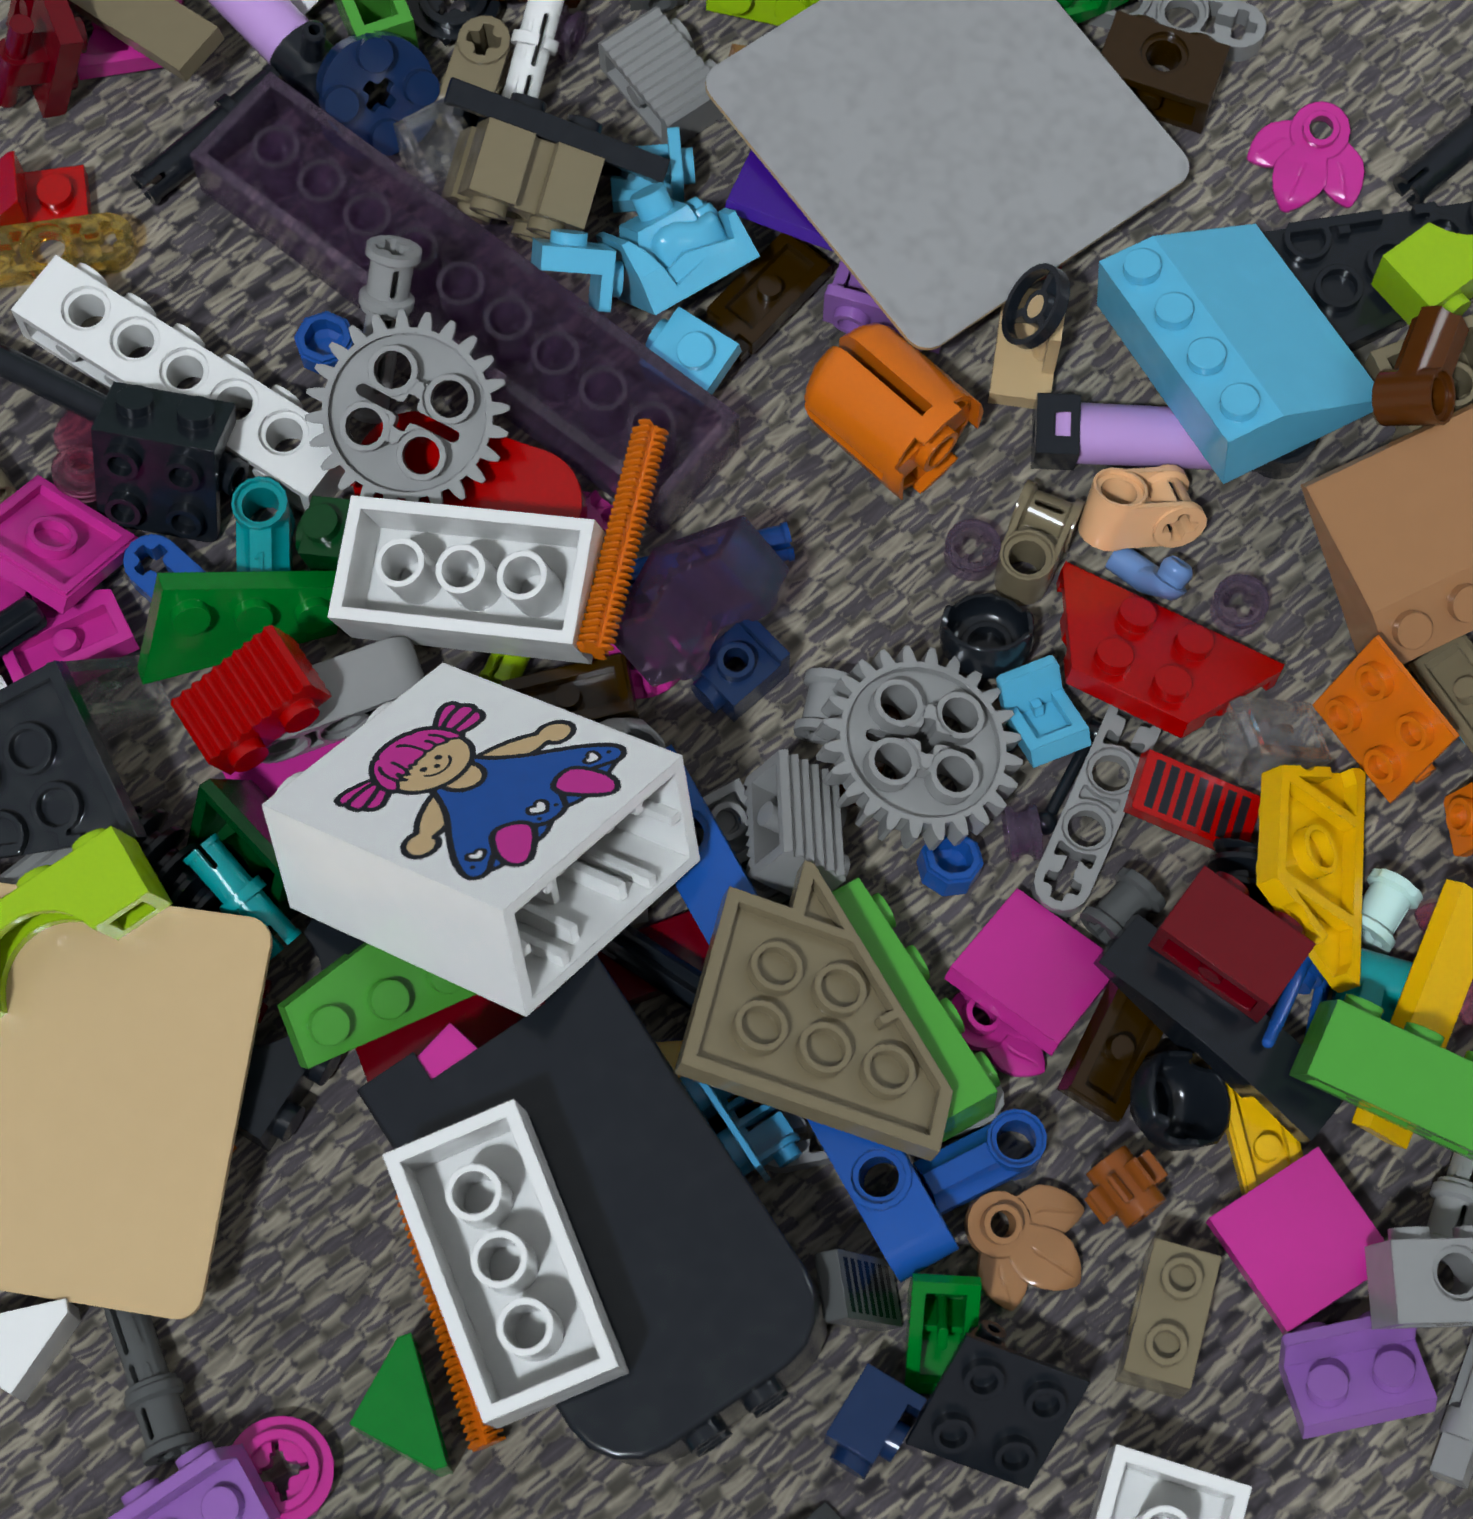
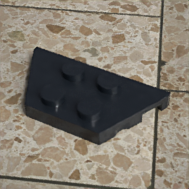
[443,77,670,183]

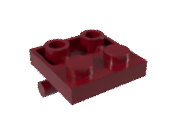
[0,0,88,118]

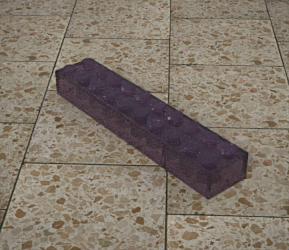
[190,72,740,535]

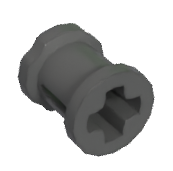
[1080,867,1166,946]

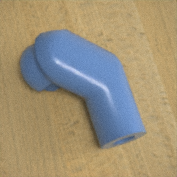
[1105,548,1193,601]

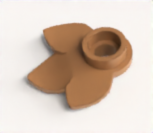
[964,1184,1084,1311]

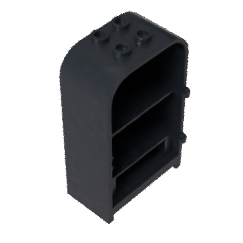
[357,954,827,1466]

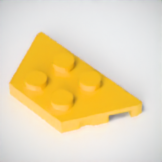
[1256,765,1366,993]

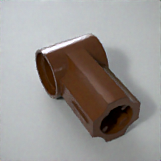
[1372,306,1469,426]

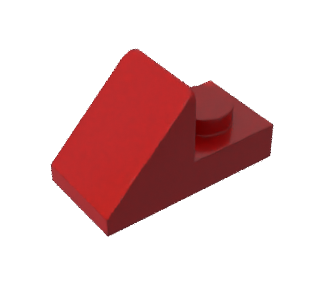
[0,151,93,240]

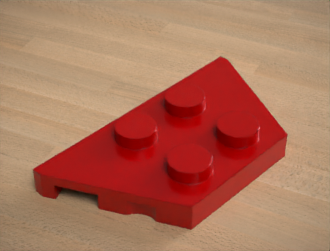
[1056,561,1285,738]

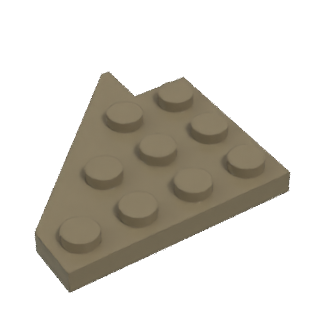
[674,860,953,1161]

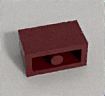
[1148,865,1316,1023]

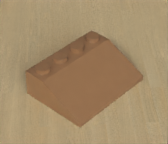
[1301,403,1473,664]

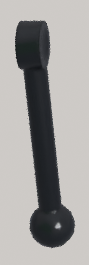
[1032,718,1102,836]

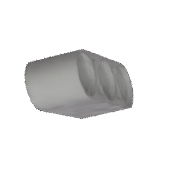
[262,636,425,764]

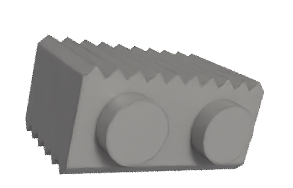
[598,6,724,145]
[743,749,850,896]

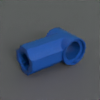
[913,1109,1047,1216]

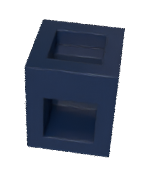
[690,610,790,722]
[824,1363,927,1480]

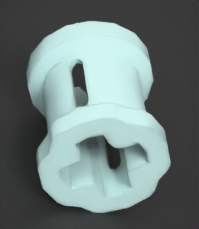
[1361,868,1423,954]

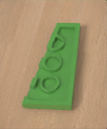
[277,943,476,1069]

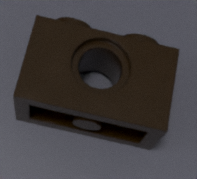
[1101,10,1230,134]

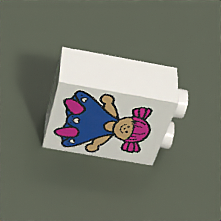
[262,663,700,1017]

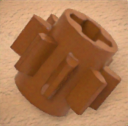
[1084,1145,1169,1229]

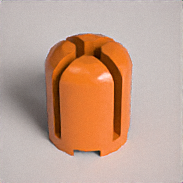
[804,322,984,500]

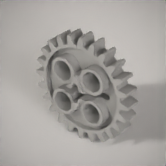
[305,310,511,504]
[815,645,1023,851]

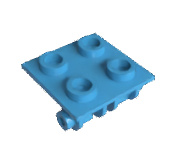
[680,1076,802,1182]

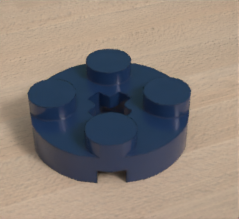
[316,31,440,156]

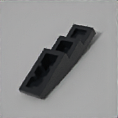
[1093,914,1343,1142]

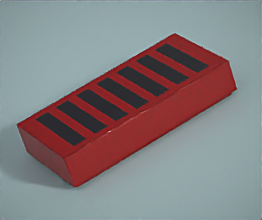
[1123,749,1260,850]

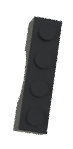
[237,919,365,1152]

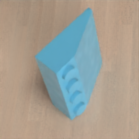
[1097,224,1374,484]

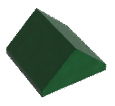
[187,779,298,936]

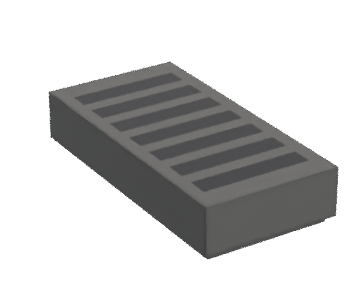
[814,1249,902,1332]

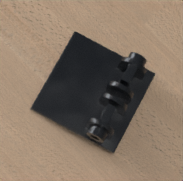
[906,1320,1091,1489]

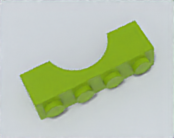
[1371,222,1473,326]
[0,826,173,1018]

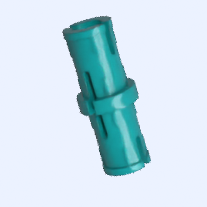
[183,833,302,960]

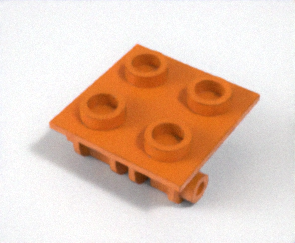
[1312,635,1460,804]

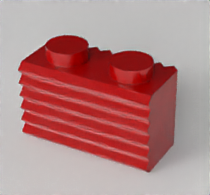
[170,625,332,775]

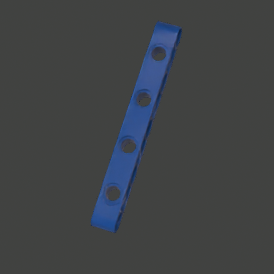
[665,745,960,1283]

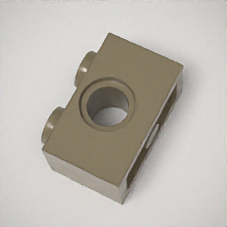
[1114,1238,1222,1399]

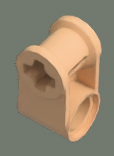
[1078,464,1207,552]

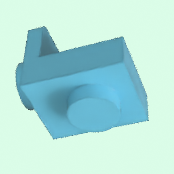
[611,127,695,213]
[531,229,624,312]
[644,306,742,401]
[996,655,1091,768]

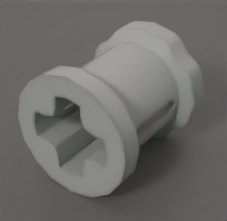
[793,667,851,745]

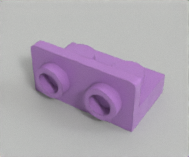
[1279,1311,1437,1439]
[108,1441,281,1519]

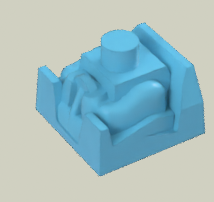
[596,182,760,315]

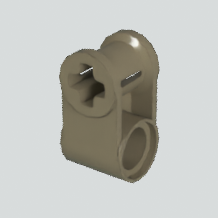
[433,15,513,131]
[994,479,1086,606]

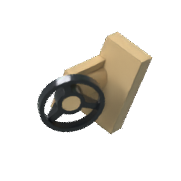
[988,263,1070,409]

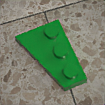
[137,570,338,685]

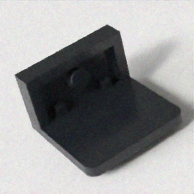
[91,382,236,543]

